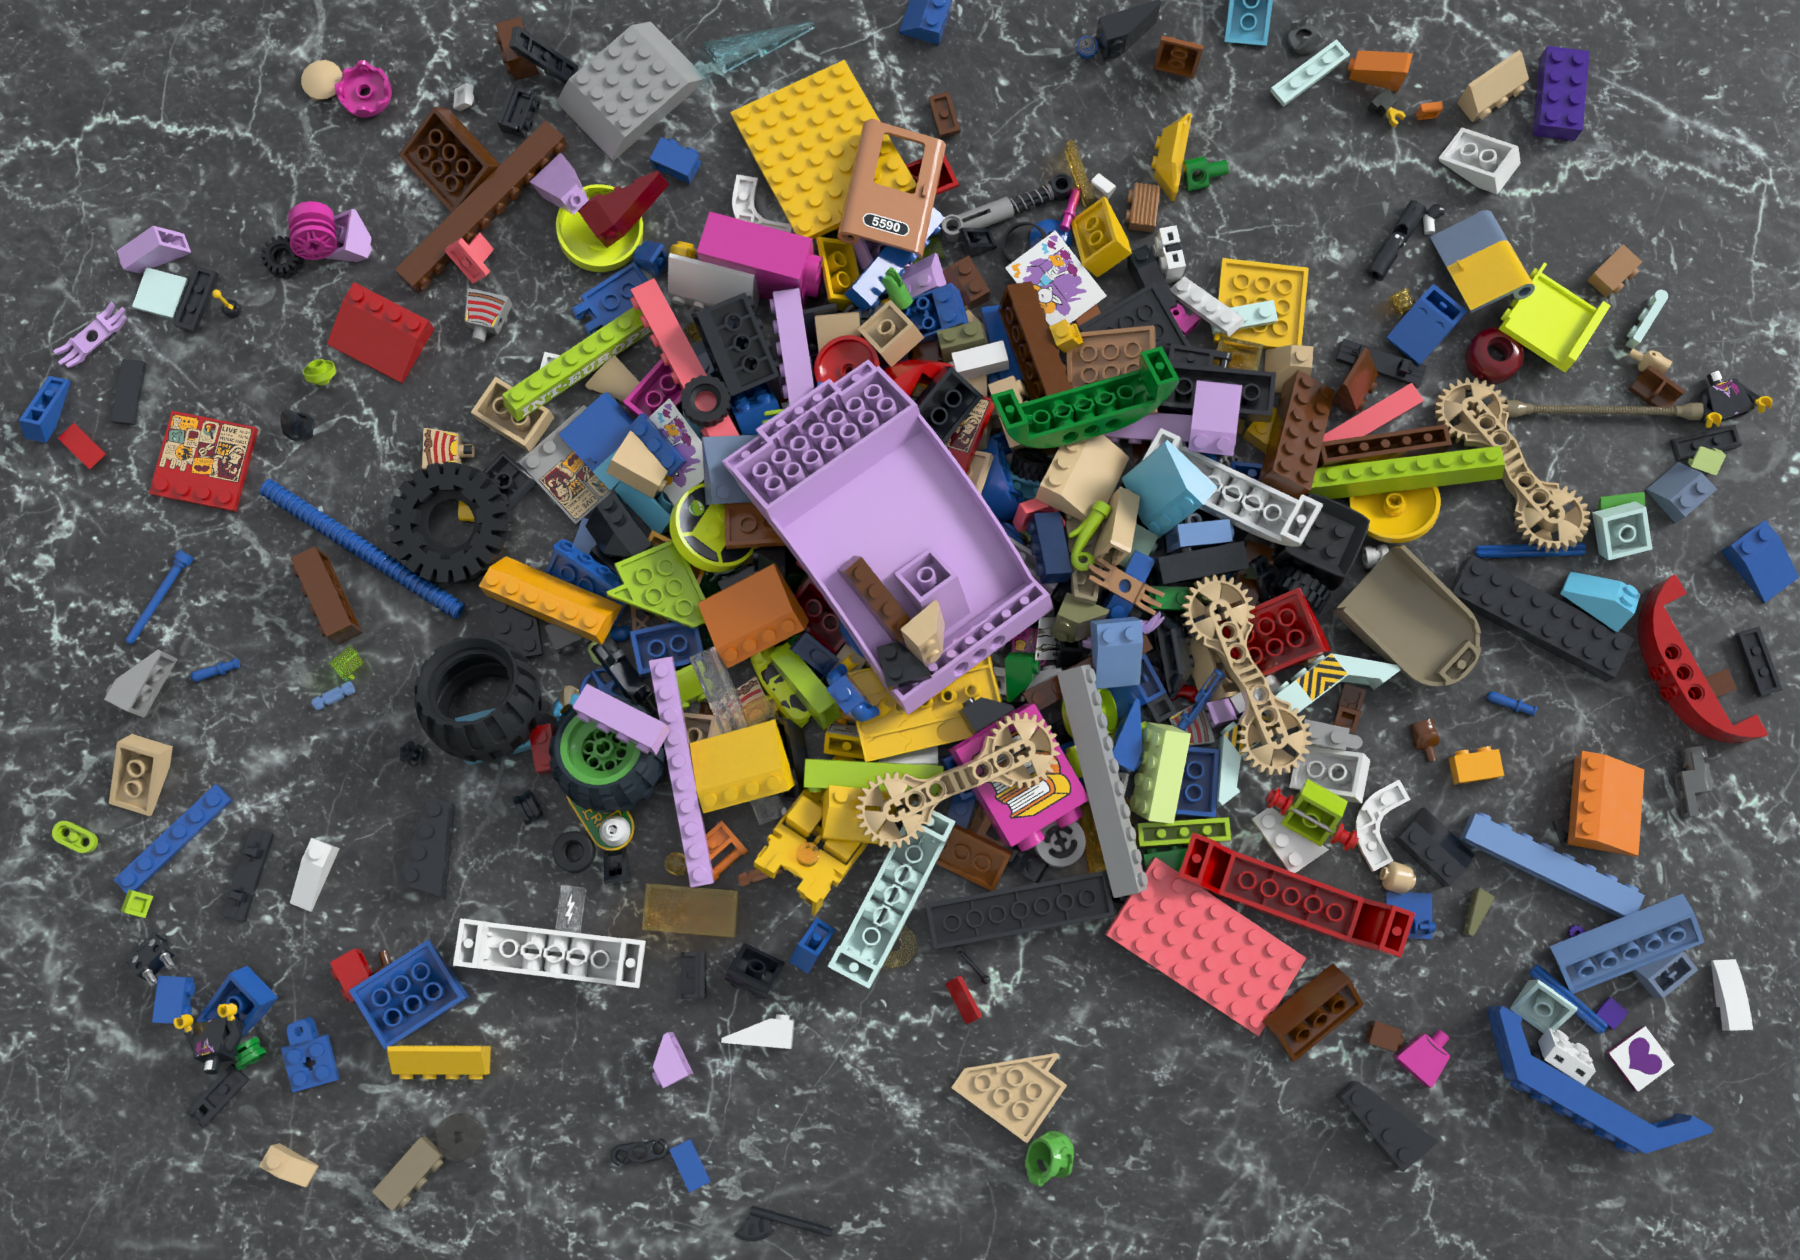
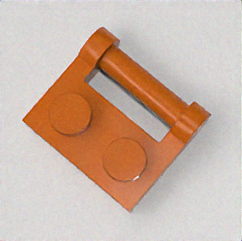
[706,821,749,882]

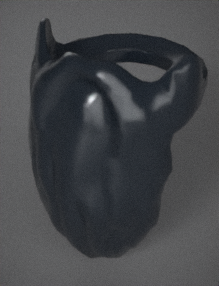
[280,409,314,441]

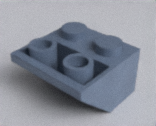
[1631,951,1698,998]

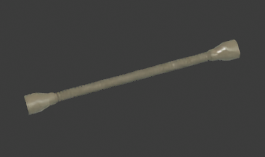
[1505,400,1704,420]

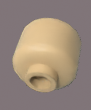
[1379,861,1416,894]

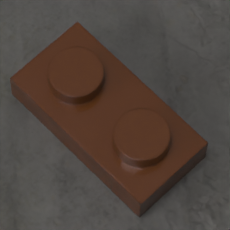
[929,92,960,138]

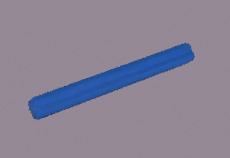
[1474,543,1586,558]

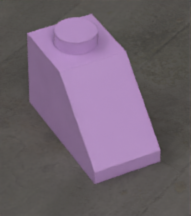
[1204,698,1238,730]

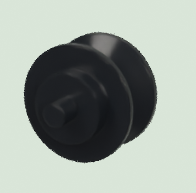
[399,741,424,766]

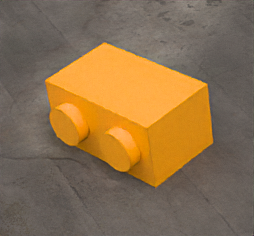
[1448,746,1504,785]

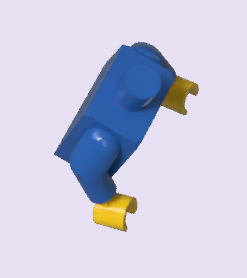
[826,654,894,722]

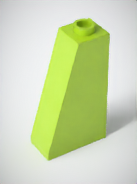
[769,642,841,730]

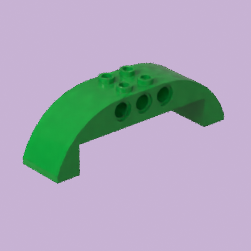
[991,346,1179,448]

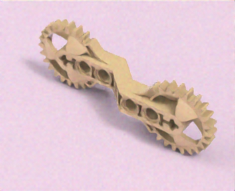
[1434,378,1590,553]
[1180,575,1312,775]
[854,713,1060,848]

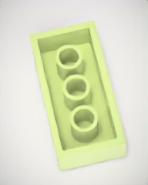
[1130,722,1191,824]

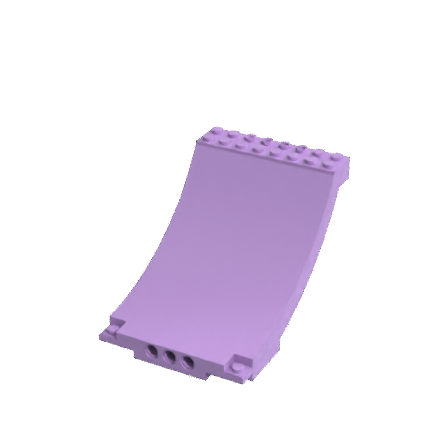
[721,360,1053,715]

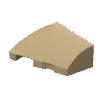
[585,355,640,403]

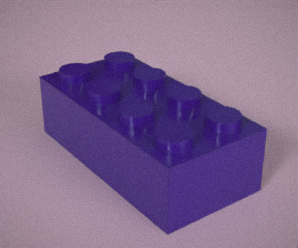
[1532,46,1590,141]

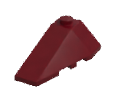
[578,170,669,248]

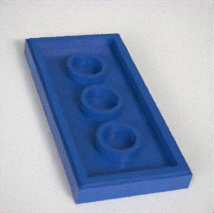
[980,305,1024,384]

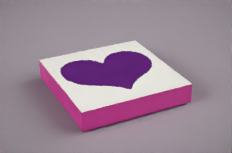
[1607,1026,1674,1092]

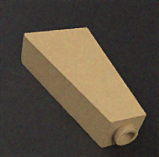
[1092,487,1140,571]

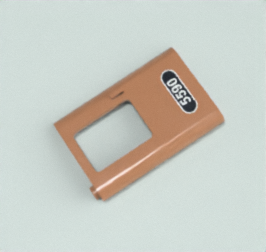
[838,119,946,259]

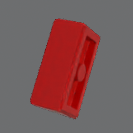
[946,976,982,1024]

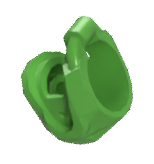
[1025,1131,1074,1186]

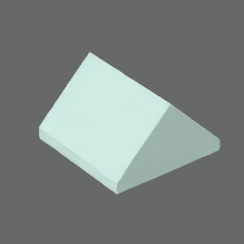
[1510,980,1578,1033]

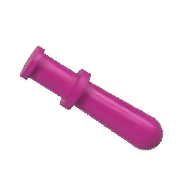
[1059,188,1081,232]

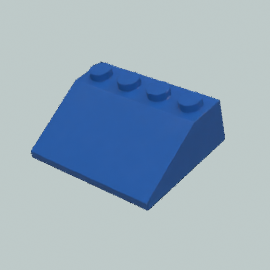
[349,939,470,1050]

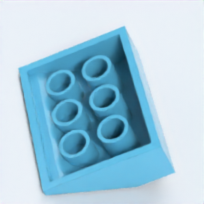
[1122,440,1217,538]

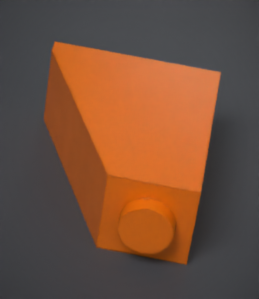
[1347,51,1413,92]

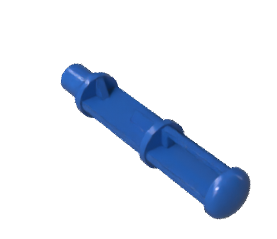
[1177,669,1226,731]

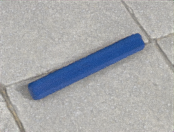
[1529,965,1608,1034]

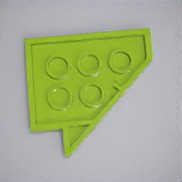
[606,540,706,629]

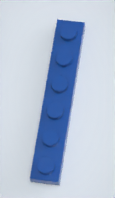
[113,784,233,894]

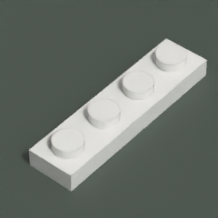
[1170,276,1245,337]

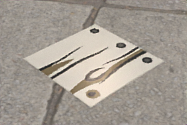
[1035,617,1056,660]

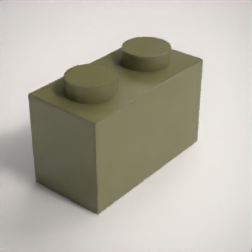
[936,320,985,363]

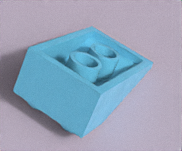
[1224,0,1273,46]
[1560,572,1641,632]

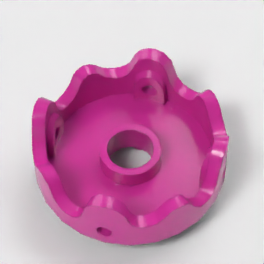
[335,60,392,118]

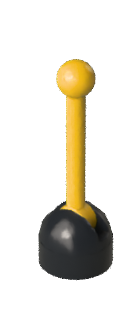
[212,290,241,318]

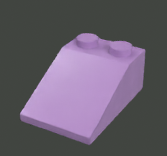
[1188,380,1242,456]

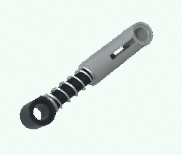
[941,173,1073,243]

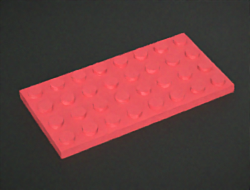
[1105,857,1306,1036]

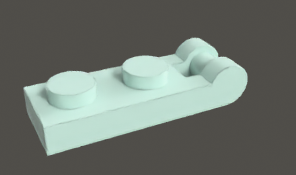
[1625,290,1668,349]

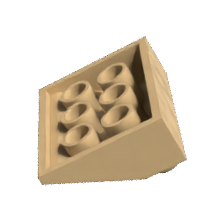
[1035,435,1130,521]

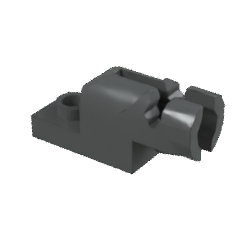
[1673,746,1713,818]

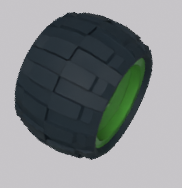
[549,696,667,814]

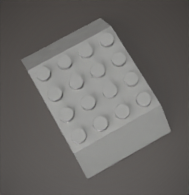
[556,22,707,161]

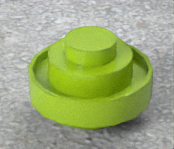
[303,359,336,386]

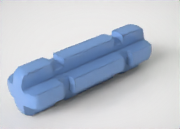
[311,681,355,710]

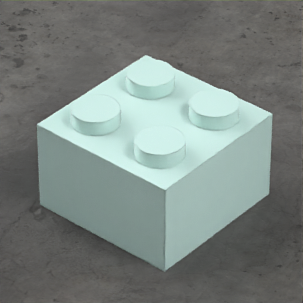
[1592,501,1652,560]

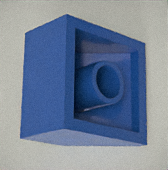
[899,0,952,45]

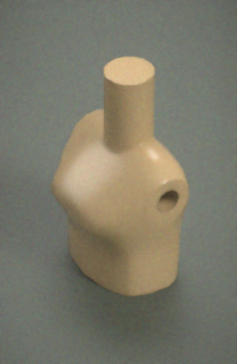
[1628,348,1672,375]

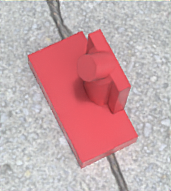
[444,233,494,284]

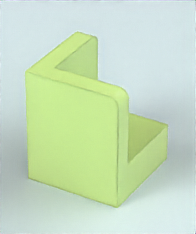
[1687,446,1726,476]

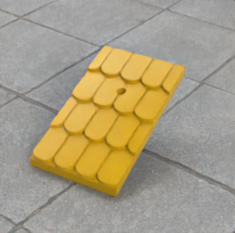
[848,655,1004,762]

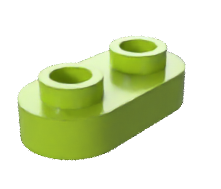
[52,821,98,854]

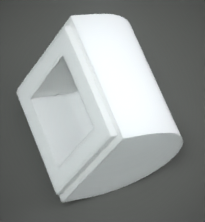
[1088,173,1116,200]

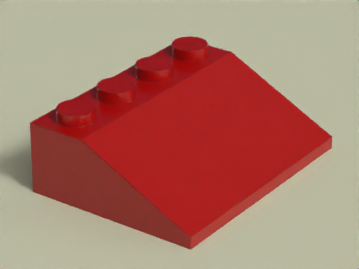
[327,282,434,384]
[1218,587,1331,677]

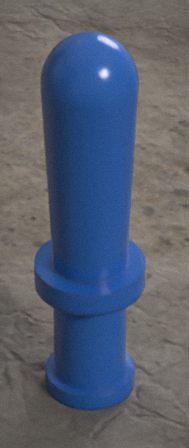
[190,658,240,682]
[1486,691,1537,717]

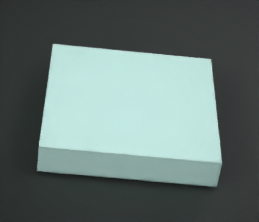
[132,267,189,320]

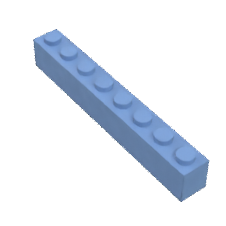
[1459,812,1645,918]

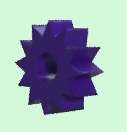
[1567,924,1585,939]

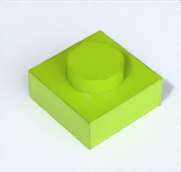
[121,889,153,918]

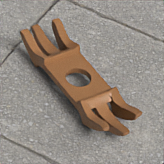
[1088,556,1165,615]

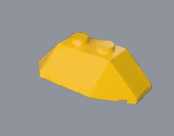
[1151,113,1192,201]

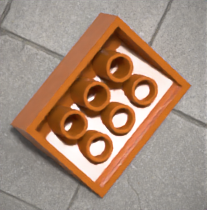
[698,563,809,668]
[1568,751,1644,857]

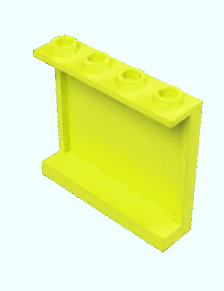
[1499,263,1610,373]

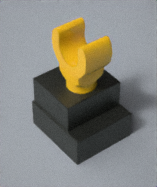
[1367,88,1406,127]

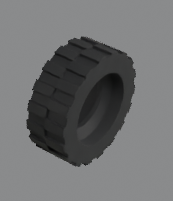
[681,375,731,427]

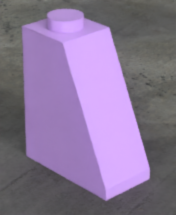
[117,226,191,273]

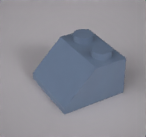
[1645,462,1717,523]

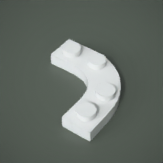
[732,175,792,233]
[1355,780,1411,872]

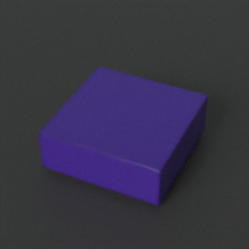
[1595,997,1629,1030]

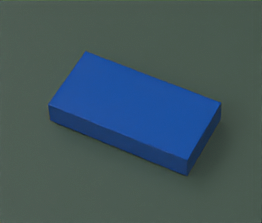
[669,1139,711,1193]

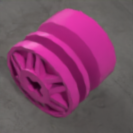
[288,201,337,260]

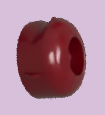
[1465,326,1524,384]

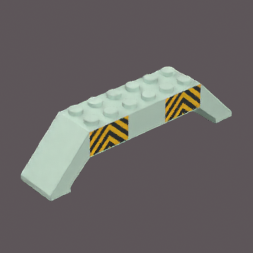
[1216,653,1401,809]

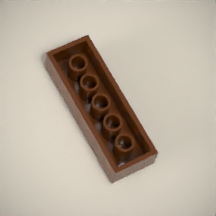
[998,281,1073,400]
[1259,370,1335,500]

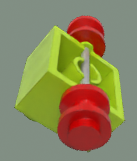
[1265,779,1359,851]

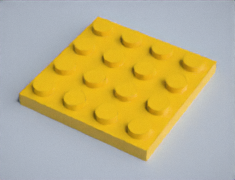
[1213,258,1309,349]

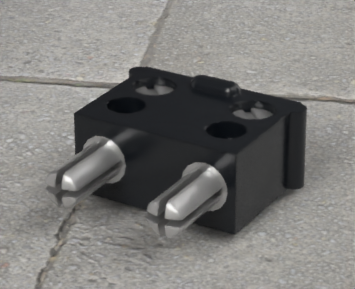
[125,932,175,986]

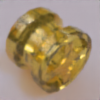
[1389,288,1416,314]
[665,852,687,876]

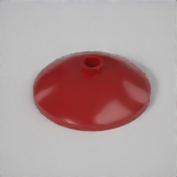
[814,335,880,383]

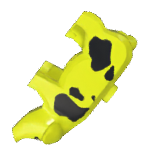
[750,645,811,728]

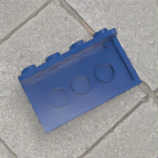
[545,539,627,628]

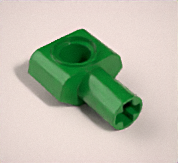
[1183,156,1229,191]

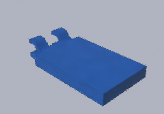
[572,262,649,336]

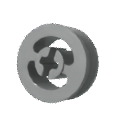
[1034,820,1086,868]

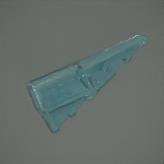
[703,21,815,74]

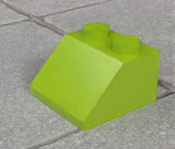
[676,662,714,711]

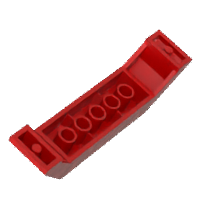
[1178,833,1415,958]

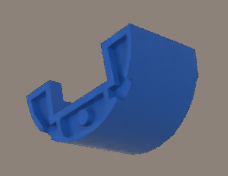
[977,431,1025,523]

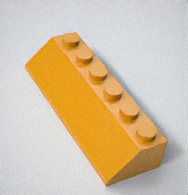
[479,556,623,645]

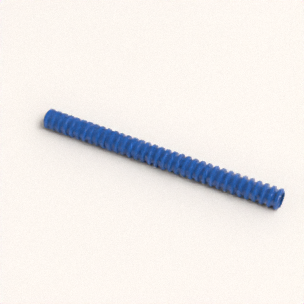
[259,479,465,619]

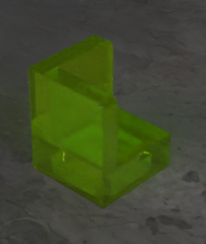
[329,646,364,682]

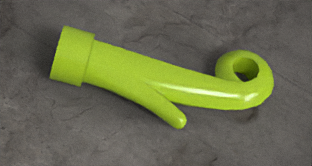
[1068,500,1112,571]

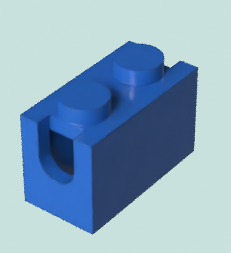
[650,137,701,184]
[152,975,195,1024]

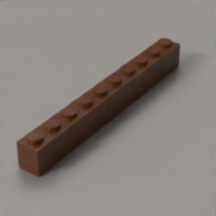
[394,120,567,293]

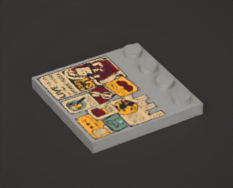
[519,405,617,526]

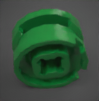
[233,1037,267,1070]

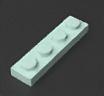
[1270,39,1350,107]

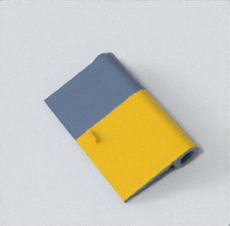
[1430,210,1535,313]

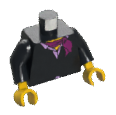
[1698,371,1772,428]
[173,1003,244,1075]

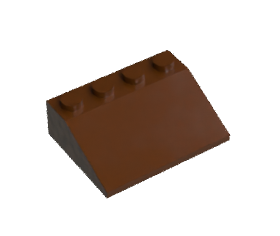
[398,106,500,213]

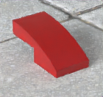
[58,423,107,469]

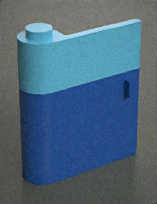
[558,392,635,491]

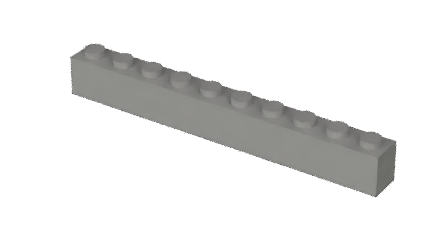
[1057,665,1148,898]

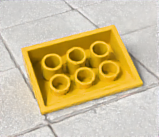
[690,719,795,813]

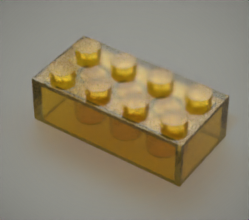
[642,883,740,938]

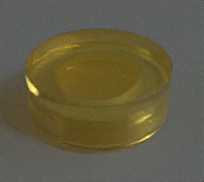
[796,842,820,867]

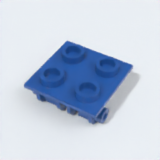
[1386,891,1436,939]

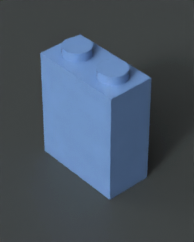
[1165,519,1234,553]

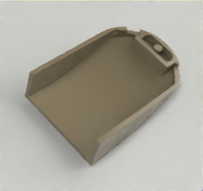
[1332,545,1481,686]

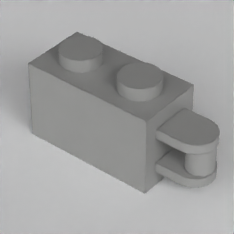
[1299,719,1363,751]

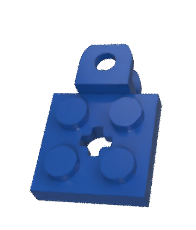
[281,1017,340,1093]

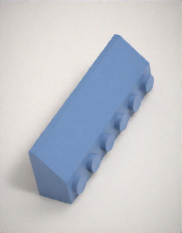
[1550,894,1705,994]

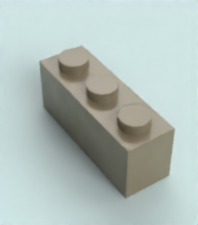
[372,1136,446,1211]

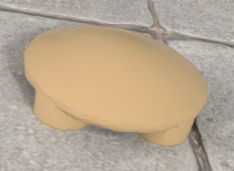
[301,60,342,100]

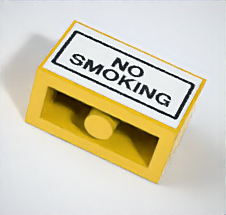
[824,723,865,759]

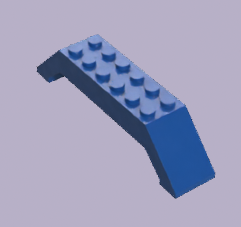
[1487,1006,1713,1155]

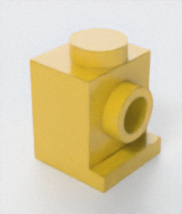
[1049,319,1084,353]

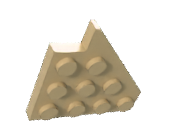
[951,1053,1067,1143]

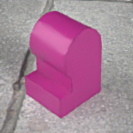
[1170,304,1200,337]

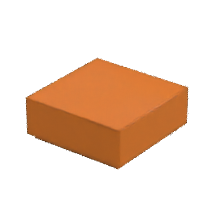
[1416,101,1443,120]

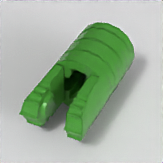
[882,267,913,310]

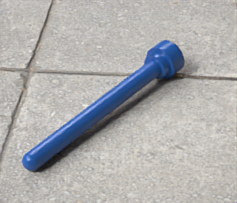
[126,549,194,645]

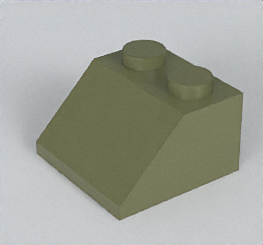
[1050,592,1109,643]

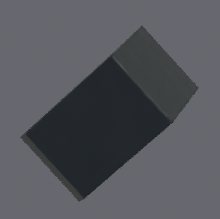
[958,228,997,258]
[604,847,632,886]

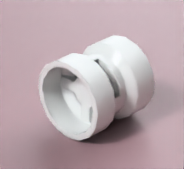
[1362,544,1389,569]

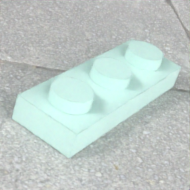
[1211,300,1278,335]

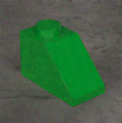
[1005,652,1040,702]

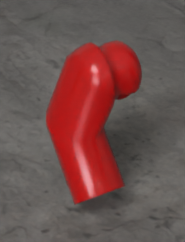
[1170,684,1198,702]

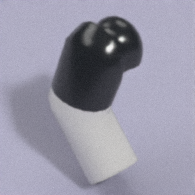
[1423,204,1445,235]

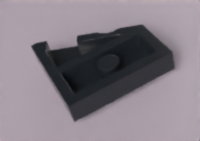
[877,642,932,691]

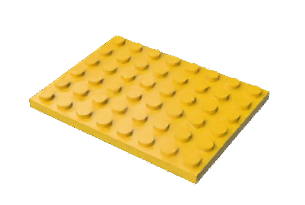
[730,60,917,240]

